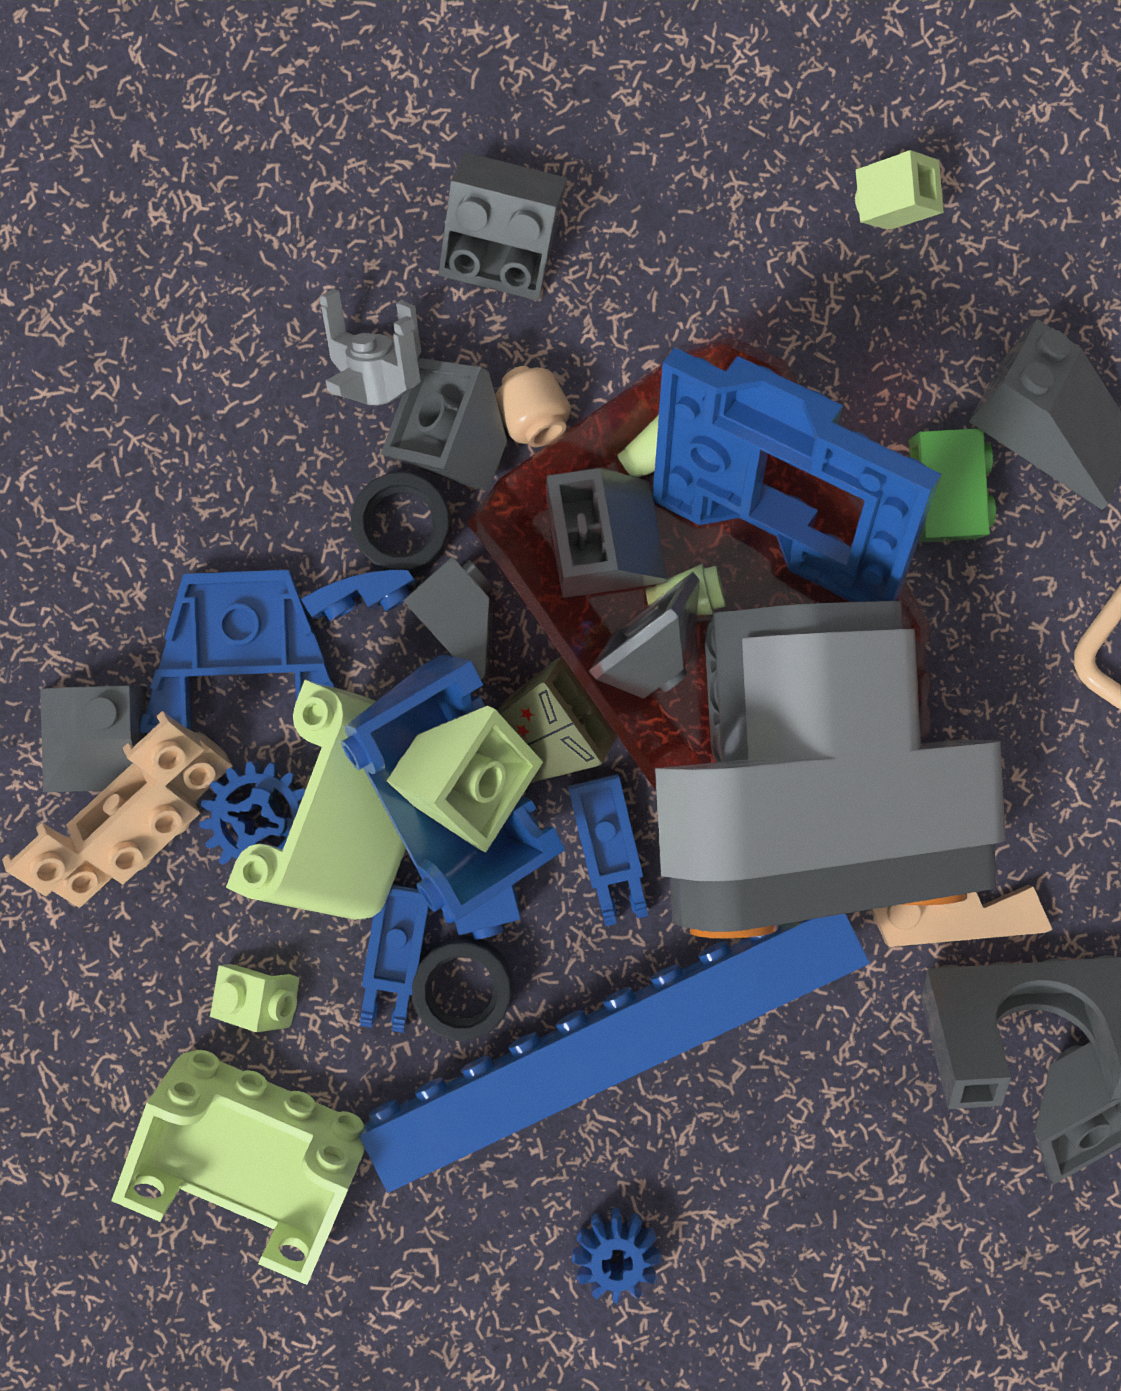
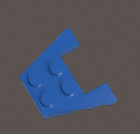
[139,570,336,733]

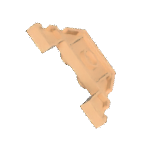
[871,885,1052,947]

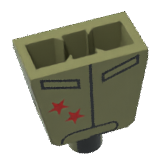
[497,657,618,782]

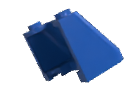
[341,654,565,921]

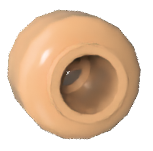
[495,366,571,447]

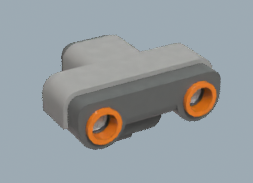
[655,601,1006,938]

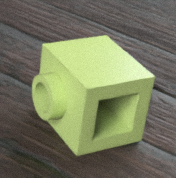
[855,150,944,229]

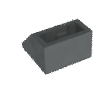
[438,152,567,301]
[546,468,668,598]

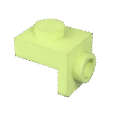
[210,964,299,1032]

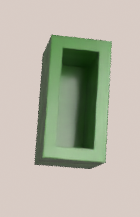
[909,428,996,543]

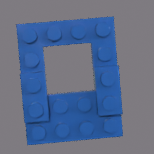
[653,347,942,602]

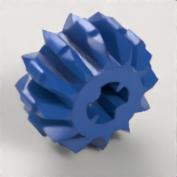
[572,1207,661,1306]

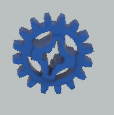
[199,761,307,865]

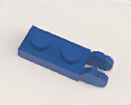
[568,774,648,926]
[360,883,429,1033]

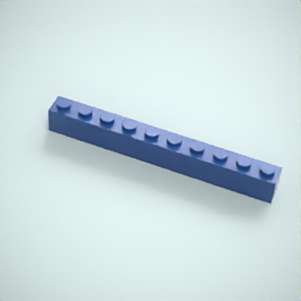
[359,914,870,1193]

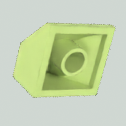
[387,706,543,853]

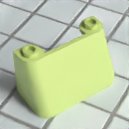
[226,680,406,920]

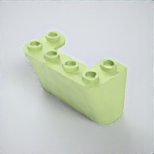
[112,1050,366,1285]

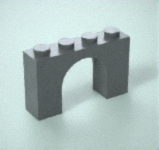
[922,955,1121,1109]

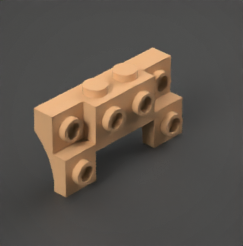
[2,711,233,908]

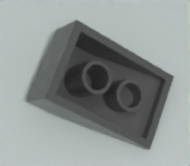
[969,319,1121,510]

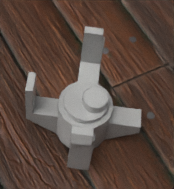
[320,289,421,406]

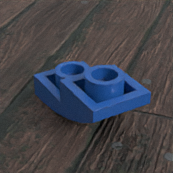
[301,570,418,622]

